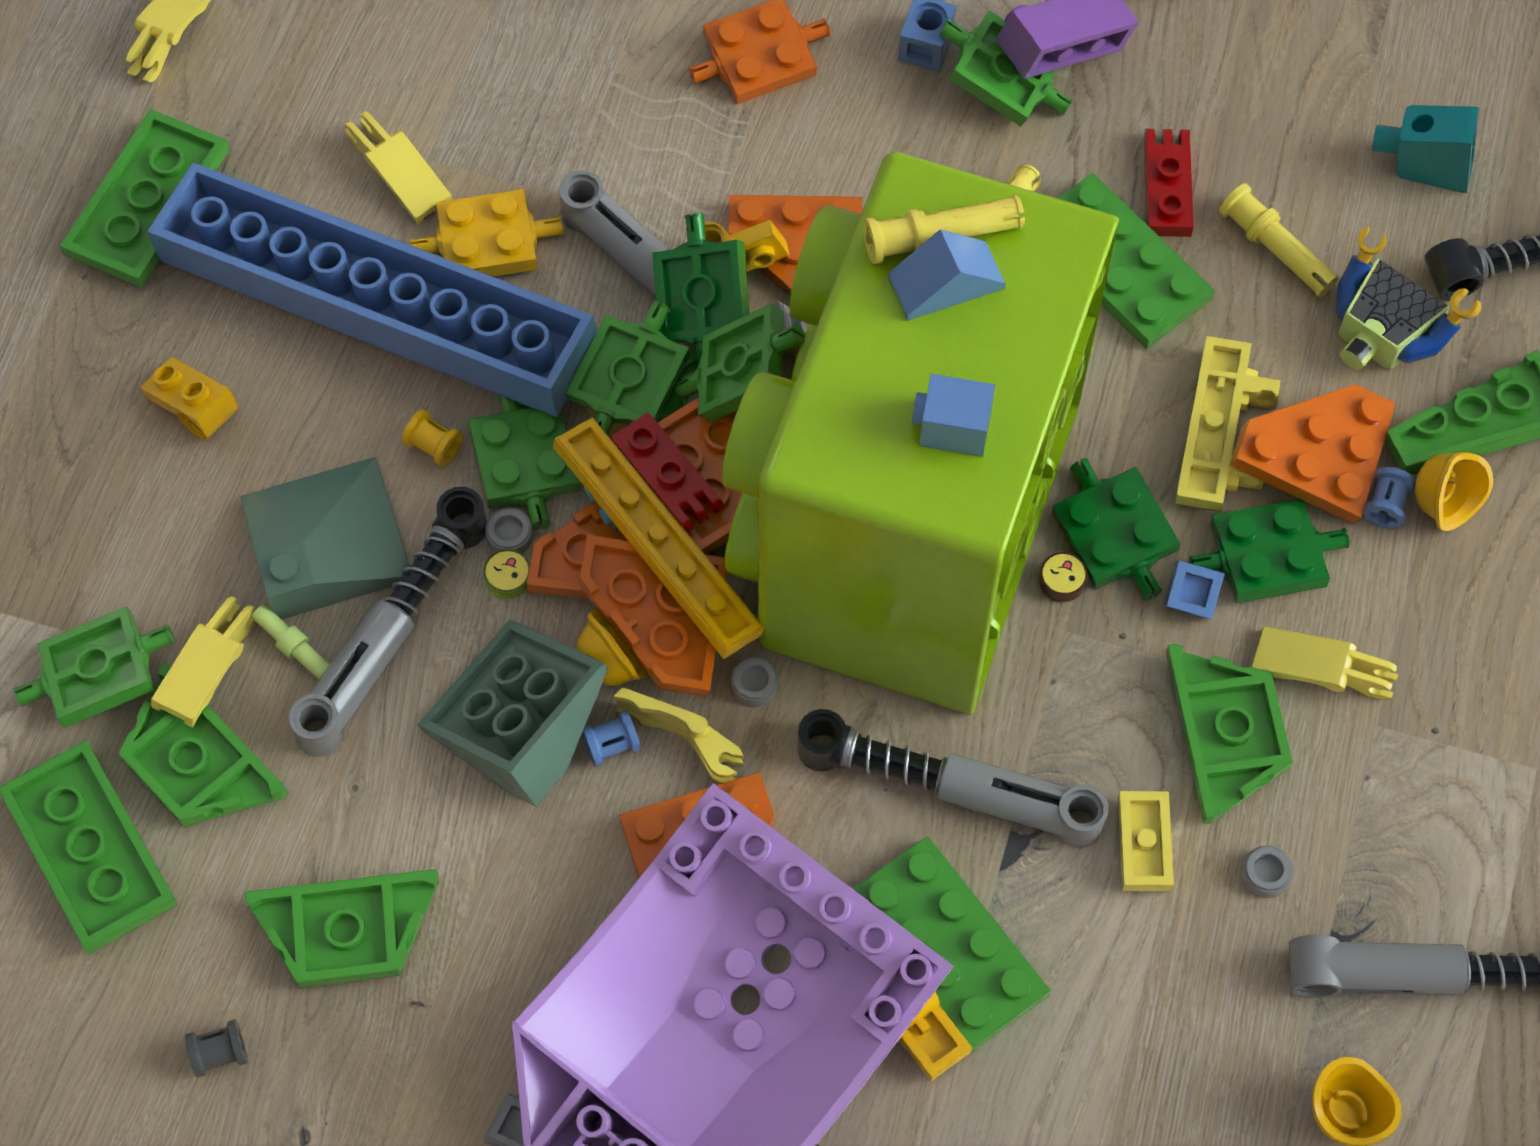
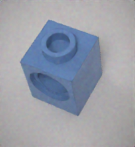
[898,0,957,72]

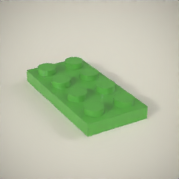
[60,109,230,288]
[1057,172,1215,349]
[0,740,178,955]
[853,836,1051,1054]

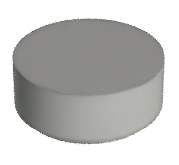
[485,508,533,554]
[730,657,778,707]
[1241,845,1293,898]

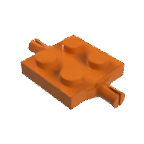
[688,0,830,104]

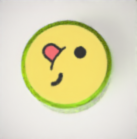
[483,549,530,599]

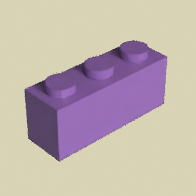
[996,0,1139,79]

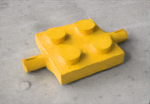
[410,189,563,277]

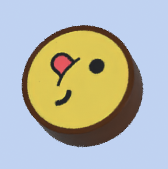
[1039,552,1088,602]

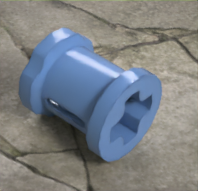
[1363,467,1416,529]
[582,710,641,767]

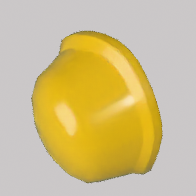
[1414,452,1493,531]
[577,609,647,687]
[1312,1057,1402,1146]

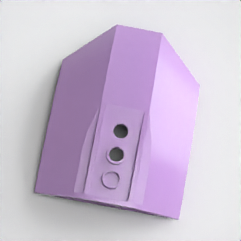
[512,783,954,1146]

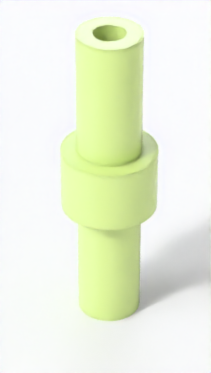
[251,604,330,680]

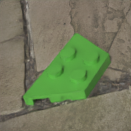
[1165,644,1293,824]
[119,661,288,827]
[244,869,439,988]

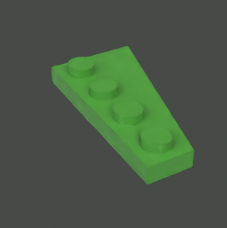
[1385,349,1540,475]

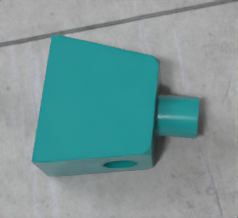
[1372,105,1479,193]

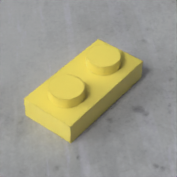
[1118,791,1174,891]

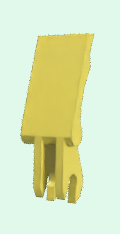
[125,0,211,83]
[344,111,452,226]
[151,596,256,728]
[1250,626,1398,700]
[613,687,744,784]

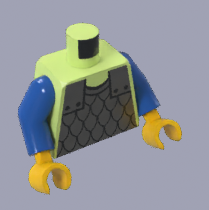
[1336,226,1481,371]

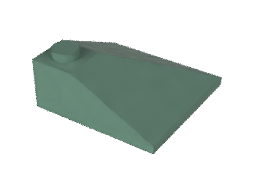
[240,457,410,619]
[417,619,608,807]

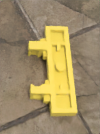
[1175,336,1281,512]

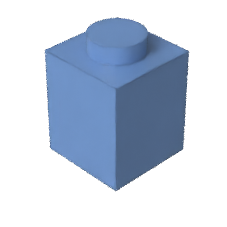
[912,374,995,457]

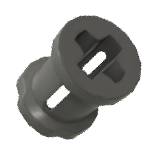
[185,1019,248,1077]

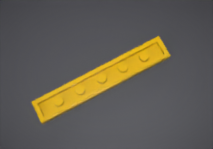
[553,417,764,659]

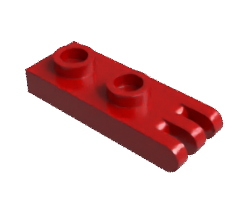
[1144,128,1194,237]
[610,412,724,533]

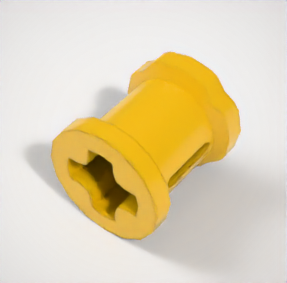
[401,409,464,468]

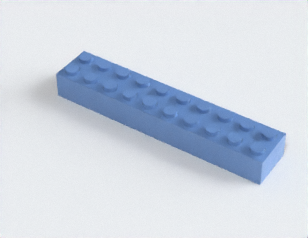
[147,162,596,417]

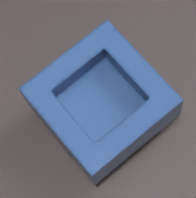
[1163,560,1225,620]

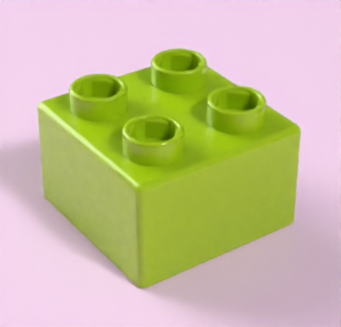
[722,152,1119,715]

